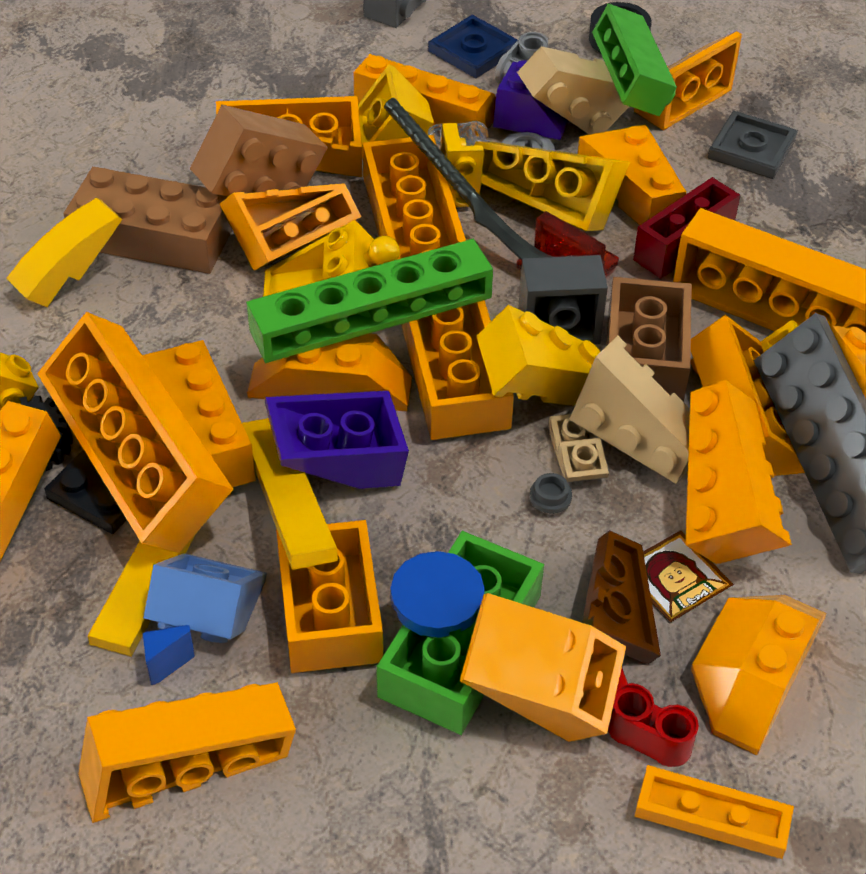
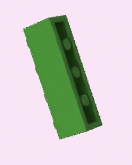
[592,3,677,116]

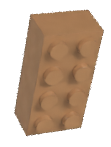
[63,166,232,274]

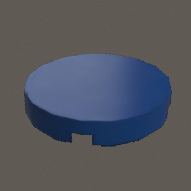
[390,551,485,638]

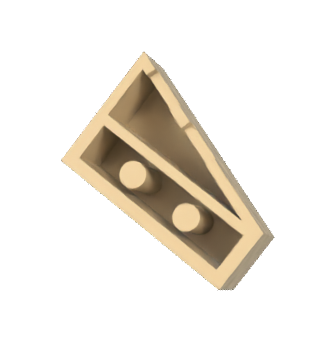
[517,46,630,134]

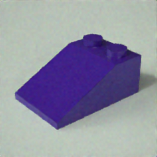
[265,391,409,489]

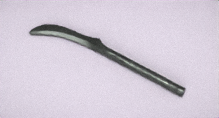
[384,98,553,260]

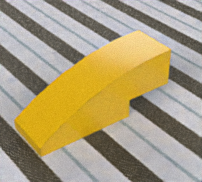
[6,198,123,307]

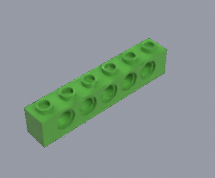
[246,238,493,363]

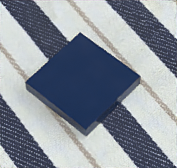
[428,15,518,78]

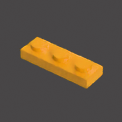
[634,765,794,859]

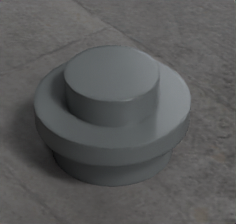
[529,473,572,514]

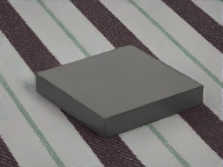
[708,111,798,179]

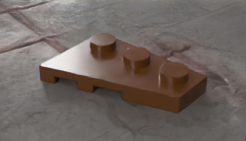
[582,530,661,664]

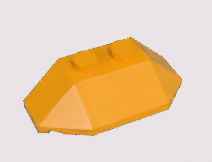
[247,333,412,412]
[691,595,827,755]

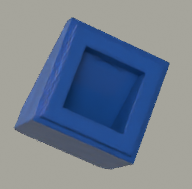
[143,625,195,685]

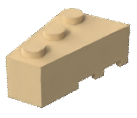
[569,336,690,484]

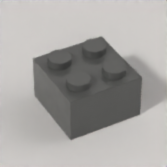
[518,255,608,344]

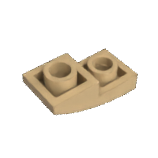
[548,414,609,482]

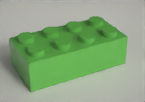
[376,531,544,735]

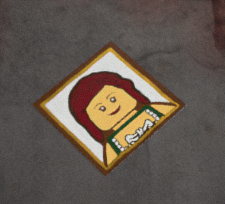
[643,530,734,623]

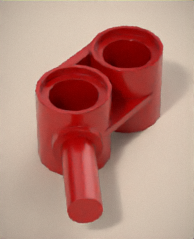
[608,668,699,767]

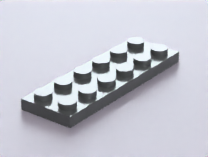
[753,313,866,574]

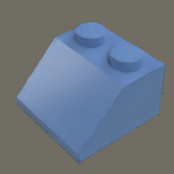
[143,553,267,643]

